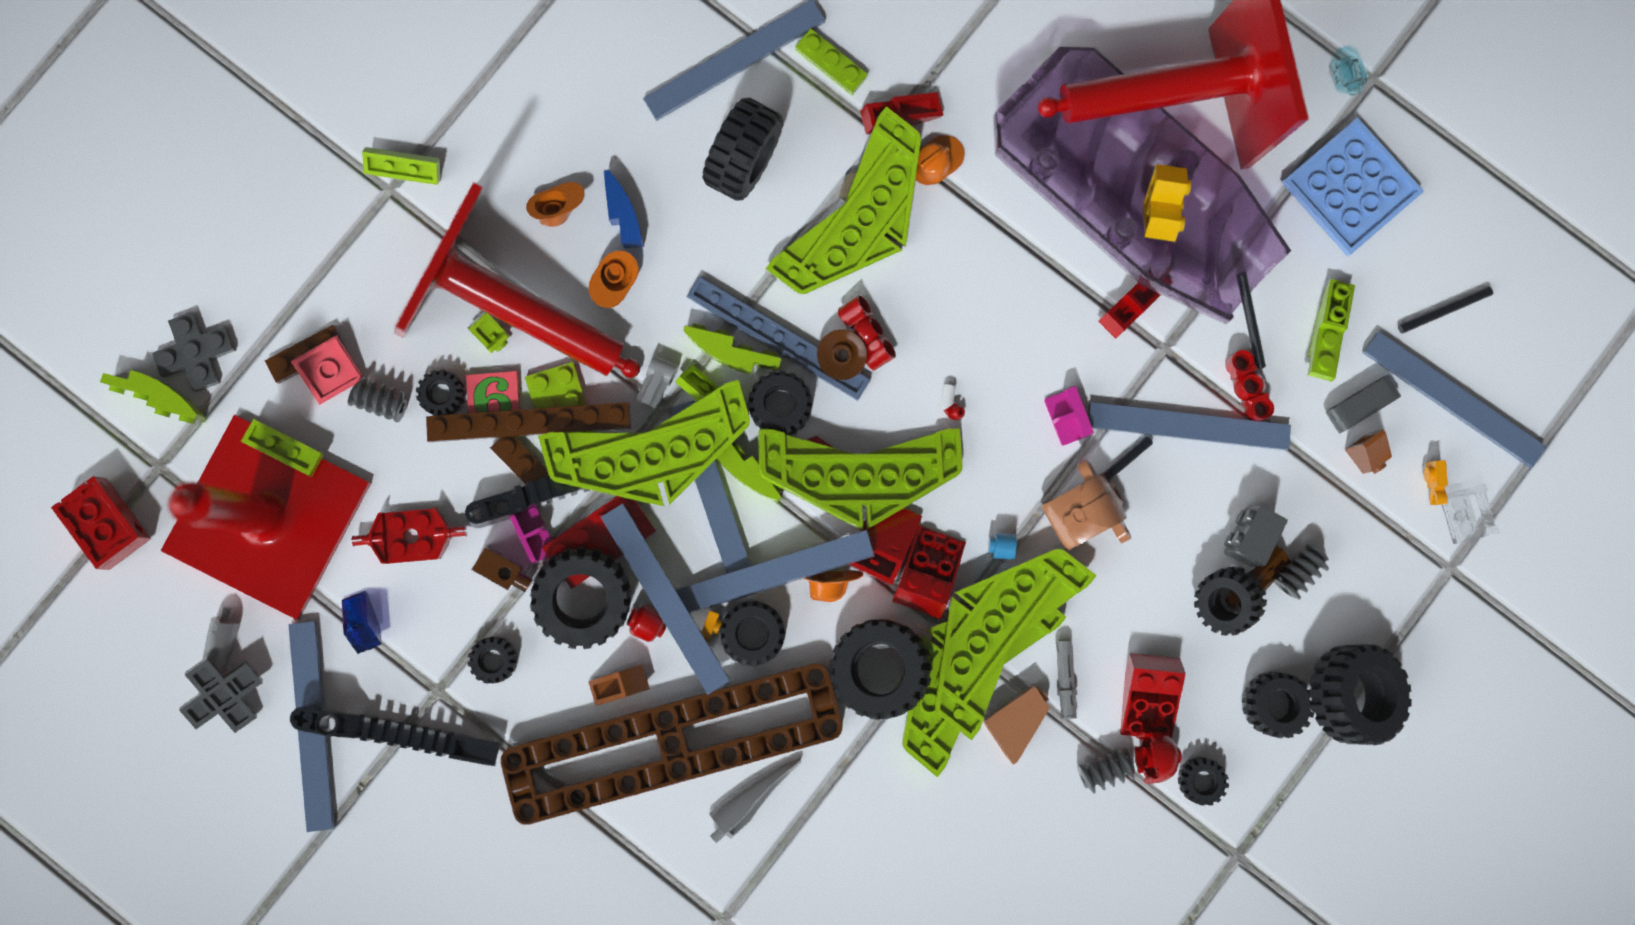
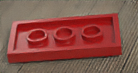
[542,496,656,589]

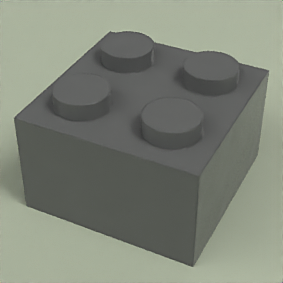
[1223,505,1288,567]

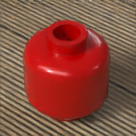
[626,604,666,642]

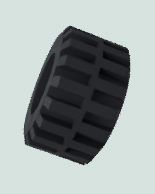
[748,370,812,435]
[1194,566,1267,636]
[720,601,785,666]
[1242,672,1315,739]

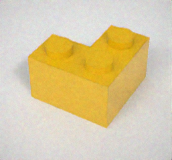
[1143,164,1191,242]

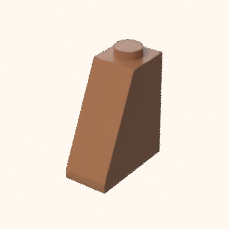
[983,685,1050,765]

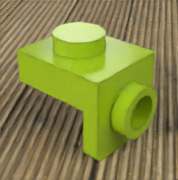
[467,312,510,353]

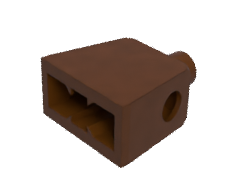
[471,545,533,592]

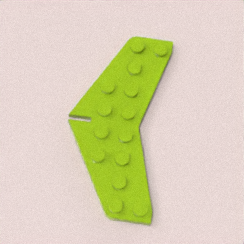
[765,106,921,294]
[538,380,750,507]
[758,428,963,530]
[935,549,1097,740]
[902,609,1067,777]

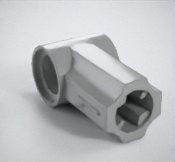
[636,355,679,409]

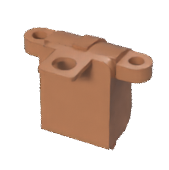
[1041,459,1132,551]

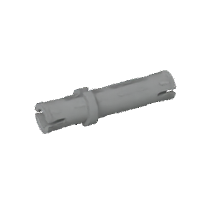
[1055,641,1078,719]

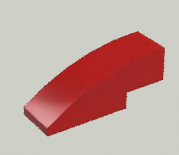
[860,92,944,134]
[1098,267,1172,339]

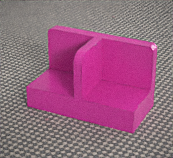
[1044,386,1094,446]
[509,507,553,563]

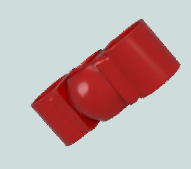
[838,295,896,371]
[1225,350,1274,421]

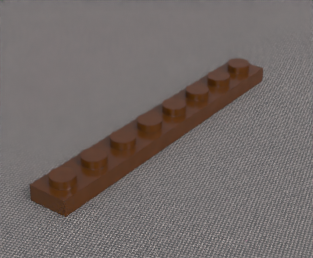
[426,402,631,443]

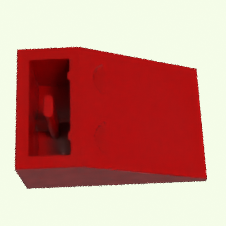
[848,508,922,585]
[892,525,966,619]
[1120,653,1186,739]

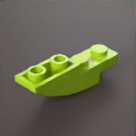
[1307,278,1355,382]
[683,324,781,376]
[100,370,206,424]
[717,443,783,502]

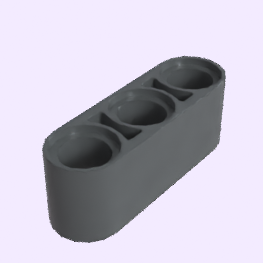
[1325,375,1401,434]

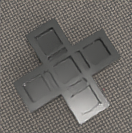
[152,312,236,392]
[179,656,263,733]

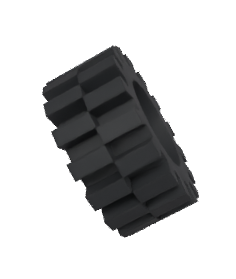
[416,369,466,416]
[467,637,518,684]
[1178,757,1229,806]

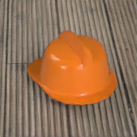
[915,135,965,185]
[526,182,585,227]
[589,250,639,308]
[804,570,863,602]

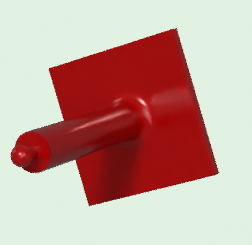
[1038,0,1309,170]
[394,182,641,378]
[160,415,372,620]

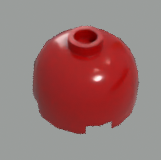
[1134,731,1182,784]

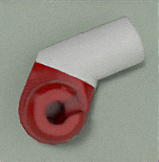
[940,384,965,420]

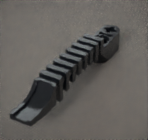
[465,477,590,528]
[290,706,501,766]

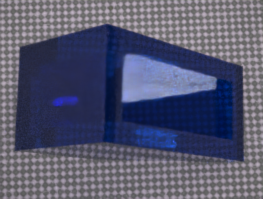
[341,590,382,654]

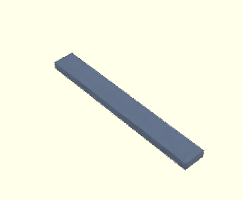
[643,0,825,121]
[686,275,871,401]
[1362,331,1547,468]
[670,400,752,600]
[1088,402,1291,451]
[601,504,731,695]
[676,530,875,613]
[288,621,335,832]

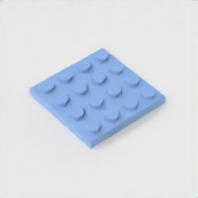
[1281,117,1424,257]

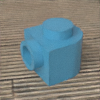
[988,533,1017,560]

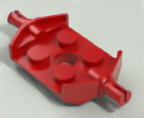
[351,507,467,564]

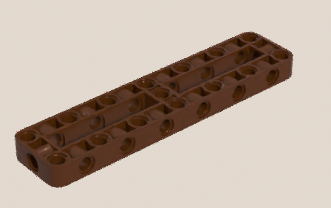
[500,663,843,825]

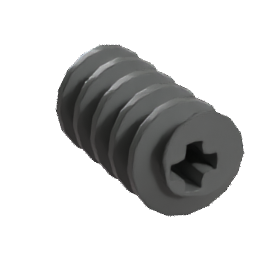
[347,377,407,423]
[1273,543,1329,600]
[1077,747,1135,794]

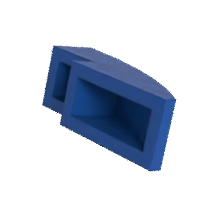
[604,170,644,249]

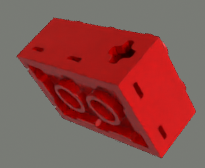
[51,476,151,570]

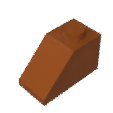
[1345,429,1392,474]
[588,664,650,706]

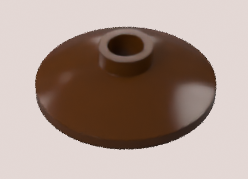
[817,329,867,380]

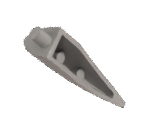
[198,606,240,694]
[709,759,802,844]

